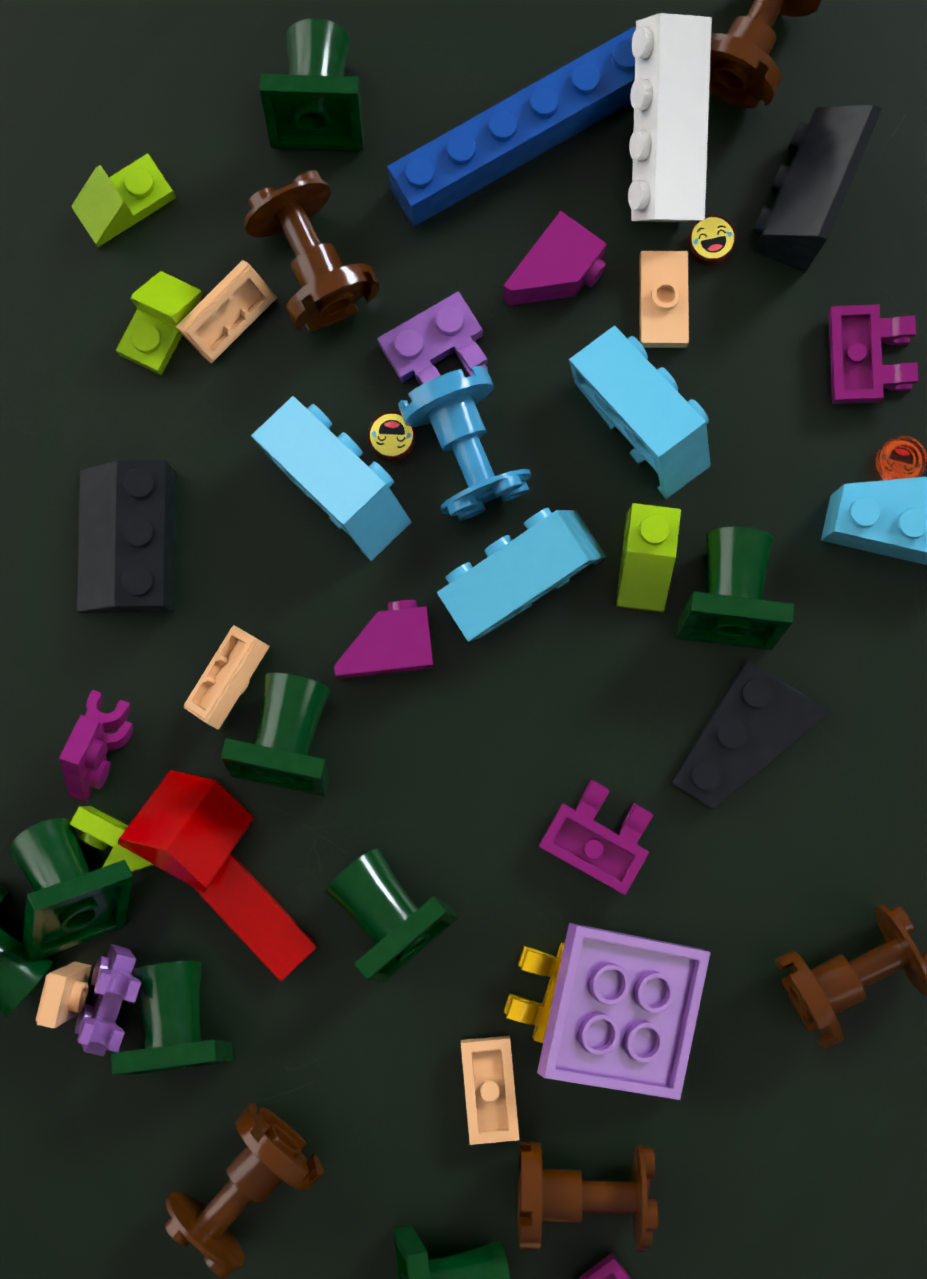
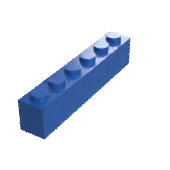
[387,27,636,227]

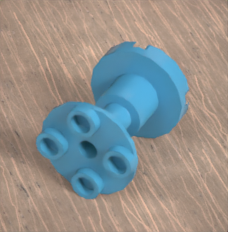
[398,366,531,521]

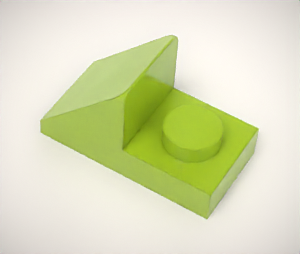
[71,153,176,247]
[116,271,204,376]
[70,806,153,872]

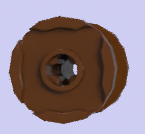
[709,0,822,108]
[243,170,380,331]
[775,904,927,1051]
[165,1103,324,1278]
[518,1142,658,1253]

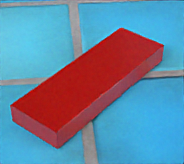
[193,853,318,982]

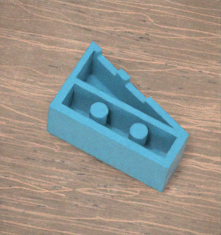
[569,325,711,500]
[251,396,412,561]
[821,477,927,565]
[437,507,607,642]

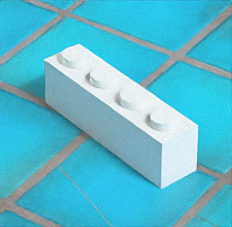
[628,13,712,222]

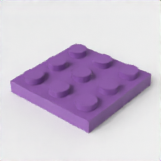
[537,923,711,1100]

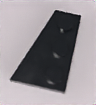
[670,660,830,809]

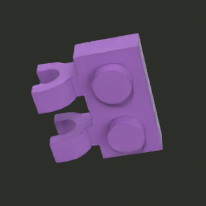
[377,291,488,385]
[75,944,141,1056]

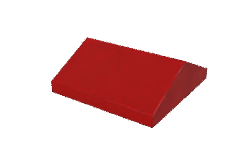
[118,770,254,893]

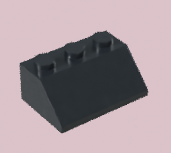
[752,104,882,273]
[77,460,177,613]

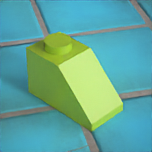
[616,503,681,613]

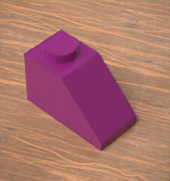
[502,211,607,306]
[334,600,434,679]

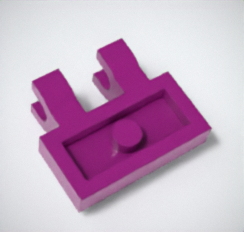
[828,304,918,404]
[59,690,134,803]
[539,779,653,895]

